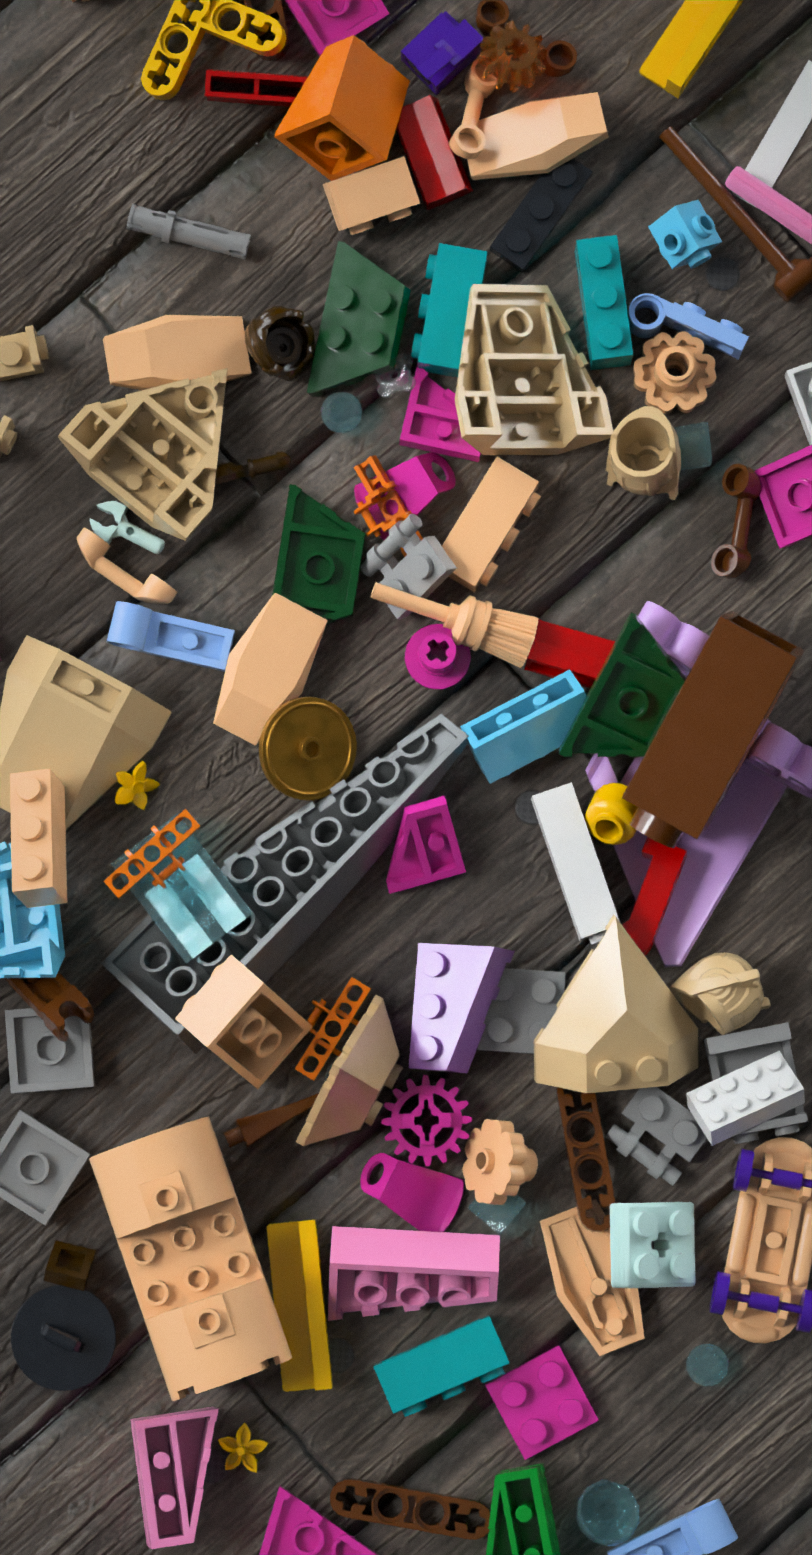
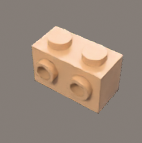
[323,156,420,235]

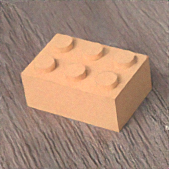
[175,955,313,1089]

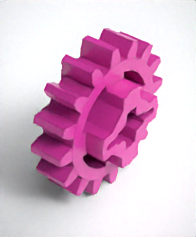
[381,1075,472,1166]

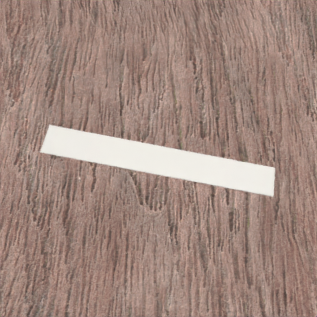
[731,60,812,208]

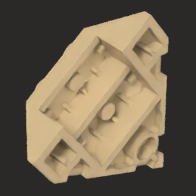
[58,368,228,541]
[534,914,698,1093]
[296,995,403,1146]

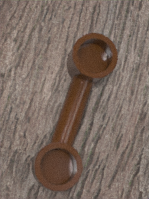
[475,0,577,77]
[711,464,761,579]

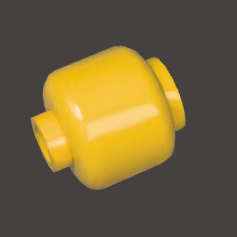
[585,783,638,845]

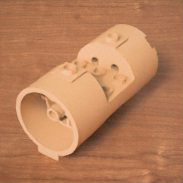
[89,1116,292,1401]

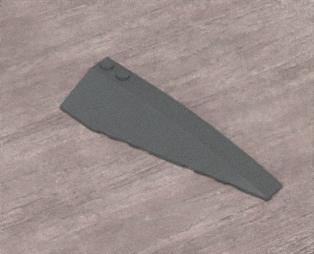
[101,713,469,1054]

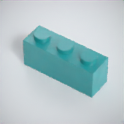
[574,235,633,370]
[411,243,487,378]
[373,1315,509,1417]

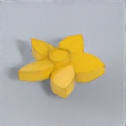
[115,761,161,810]
[218,1423,268,1473]

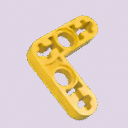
[141,0,286,100]

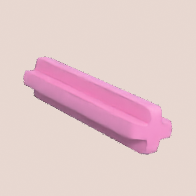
[725,166,812,244]

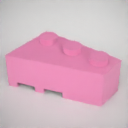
[130,1407,219,1549]

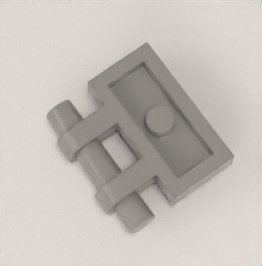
[360,514,457,620]
[605,1087,707,1186]

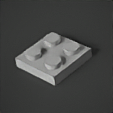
[477,968,565,1054]
[5,1008,95,1094]
[0,1110,92,1226]

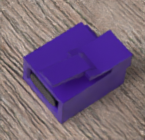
[401,11,484,95]

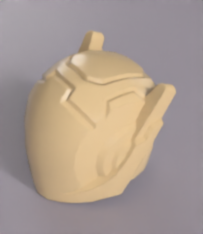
[606,406,681,500]
[670,953,771,1035]

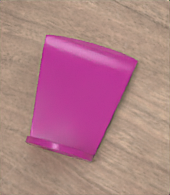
[354,452,456,540]
[360,1153,464,1232]

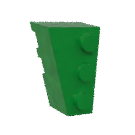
[486,1463,561,1555]

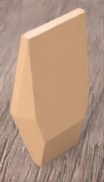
[467,92,609,180]
[103,315,252,390]
[213,593,328,746]
[540,1199,645,1357]

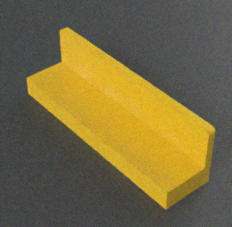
[639,0,744,99]
[267,1219,333,1392]

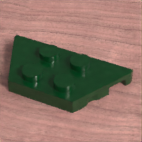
[307,241,411,397]
[272,484,365,625]
[559,612,686,757]

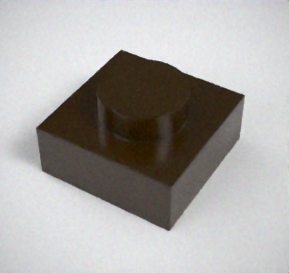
[43,1240,96,1291]

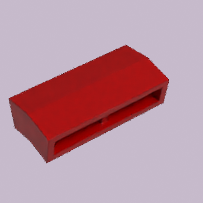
[205,69,308,107]
[396,95,473,210]
[524,620,615,689]

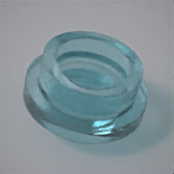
[321,392,362,433]
[686,1344,728,1386]

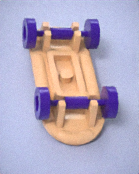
[710,1137,812,1343]

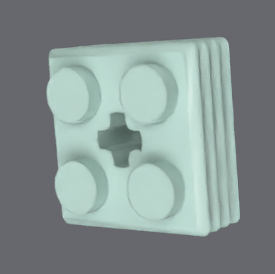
[610,1202,696,1288]

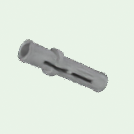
[126,204,251,260]

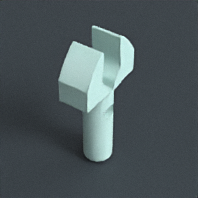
[90,501,165,554]

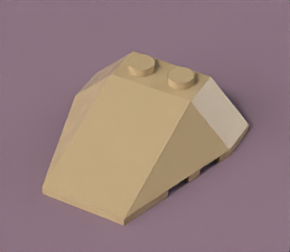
[455,284,613,455]

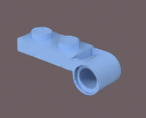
[628,293,749,360]
[106,601,235,672]
[607,1499,738,1555]

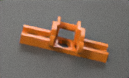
[353,455,423,557]
[103,809,201,899]
[295,977,371,1081]

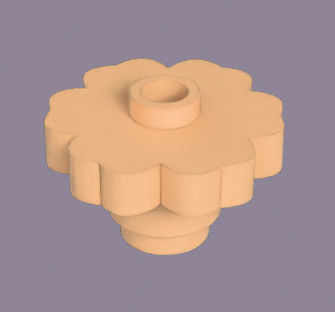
[633,331,716,414]
[462,1119,538,1205]

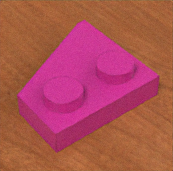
[399,367,481,462]
[386,796,466,894]

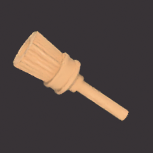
[371,582,539,668]

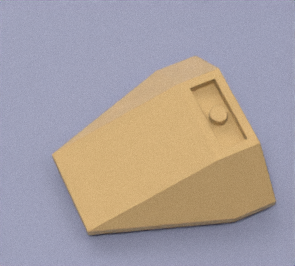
[0,635,172,830]

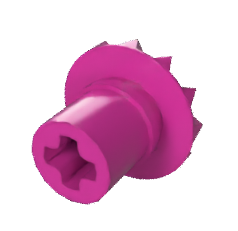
[405,624,471,690]

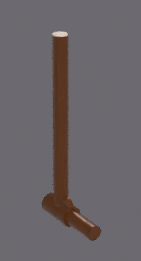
[659,126,812,302]

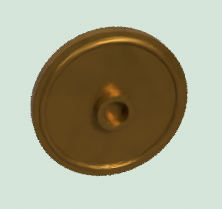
[259,697,357,800]

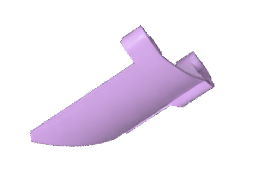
[585,601,812,967]

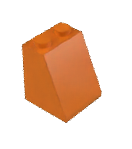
[274,35,410,181]

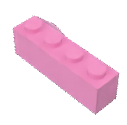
[328,1226,500,1321]

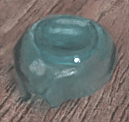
[576,1479,639,1546]

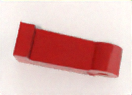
[622,837,687,956]

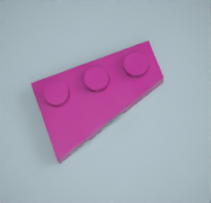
[259,1485,378,1555]

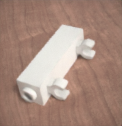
[531,782,620,945]

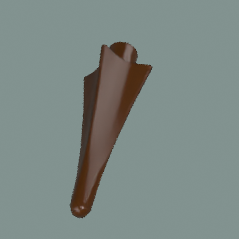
[223,1093,319,1148]

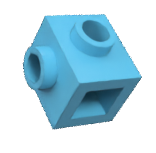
[648,200,722,269]

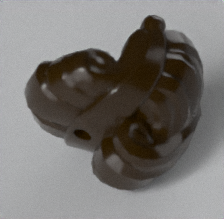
[245,306,316,381]

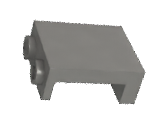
[703,1022,808,1144]

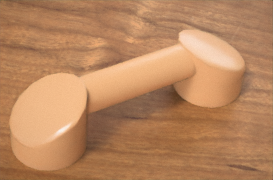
[449,57,502,159]
[76,528,178,604]

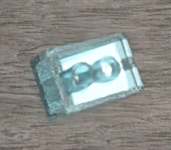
[111,813,253,964]

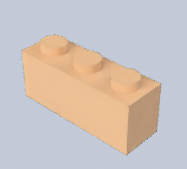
[442,457,541,592]
[10,769,67,908]

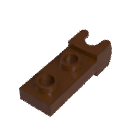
[4,972,94,1042]

